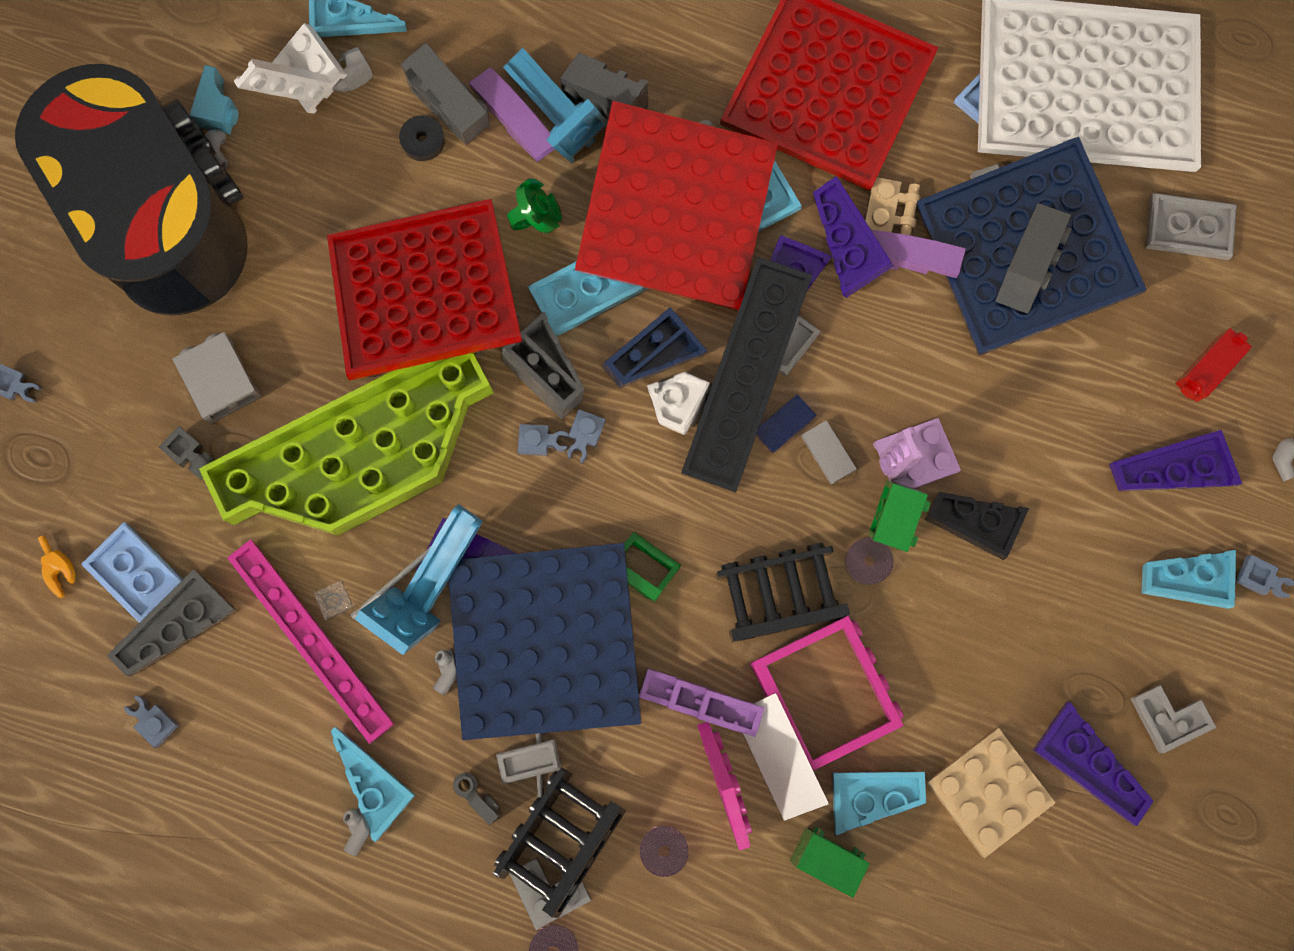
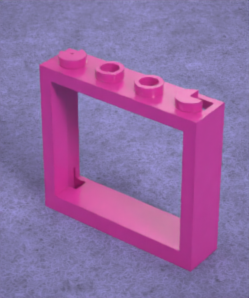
[750,616,904,771]

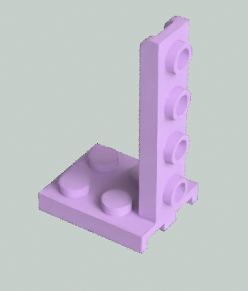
[873,418,961,489]

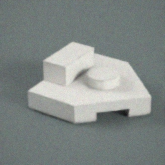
[647,372,711,435]

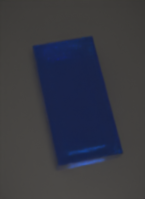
[756,394,816,454]

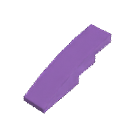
[469,67,554,162]
[872,230,966,278]
[639,668,764,737]

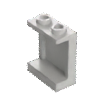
[172,332,263,424]

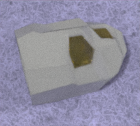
[332,47,373,92]

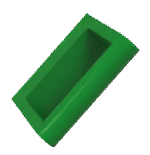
[625,532,682,604]

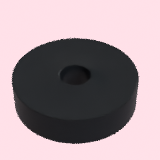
[399,115,445,161]

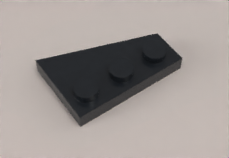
[925,492,1029,560]

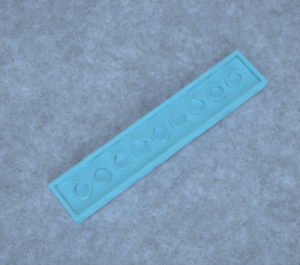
[528,160,802,336]

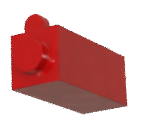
[1175,328,1252,402]

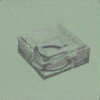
[314,580,354,620]

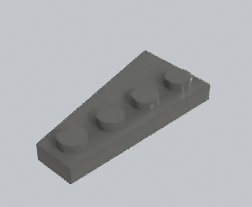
[107,569,238,677]

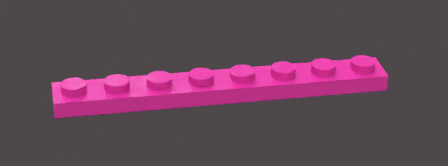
[227,539,395,744]

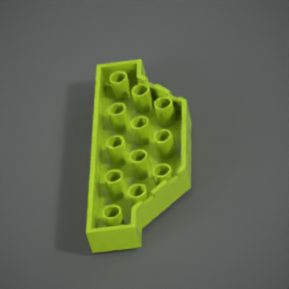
[199,353,494,536]

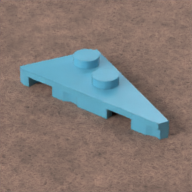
[309,0,407,37]
[331,727,416,842]

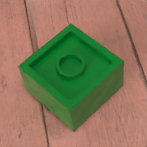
[868,480,930,552]
[790,826,870,898]

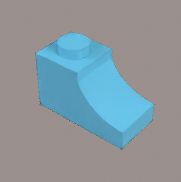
[189,65,239,134]

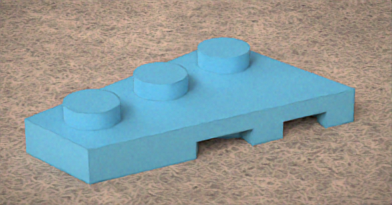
[1141,550,1236,609]
[832,772,926,835]

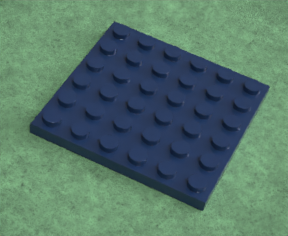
[917,136,1147,356]
[449,543,642,740]

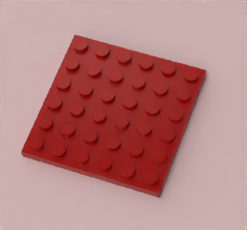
[720,0,939,191]
[574,101,778,311]
[327,199,522,381]

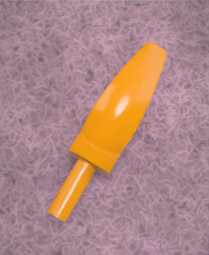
[38,535,76,598]

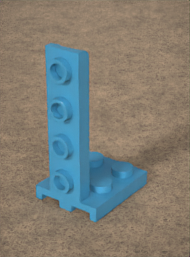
[503,47,608,164]
[355,504,483,655]

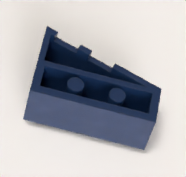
[602,307,708,389]

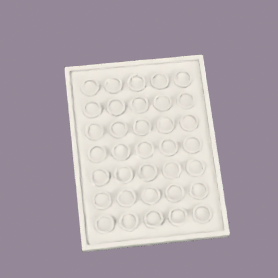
[978,0,1201,172]

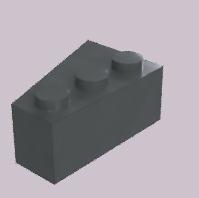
[401,42,490,145]
[560,53,648,119]
[995,203,1072,314]
[502,312,585,419]

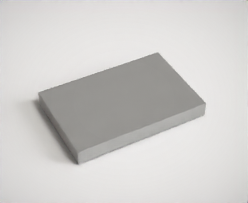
[1145,193,1237,260]

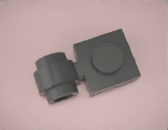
[159,426,215,480]
[453,772,501,825]

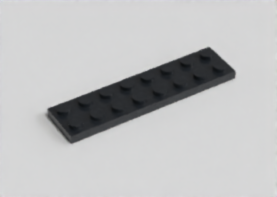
[681,257,812,493]

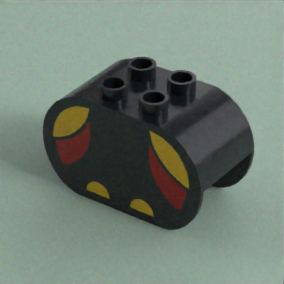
[15,64,248,316]

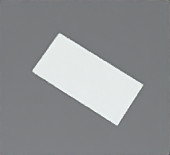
[743,693,829,821]

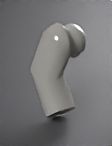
[205,129,229,169]
[1272,438,1294,482]
[433,649,457,696]
[343,809,370,856]

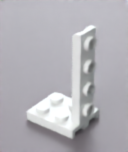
[234,23,347,114]

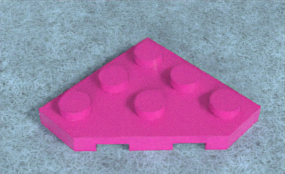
[697,722,753,851]

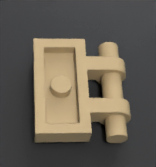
[865,177,921,236]

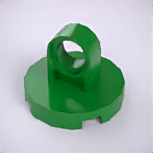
[507,178,562,234]

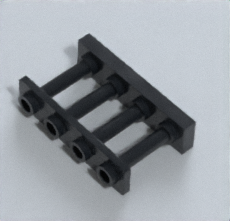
[716,543,850,643]
[493,768,627,918]

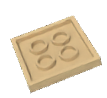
[926,728,1055,858]

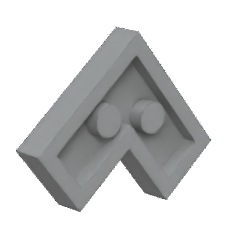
[1130,685,1216,754]
[509,857,592,930]

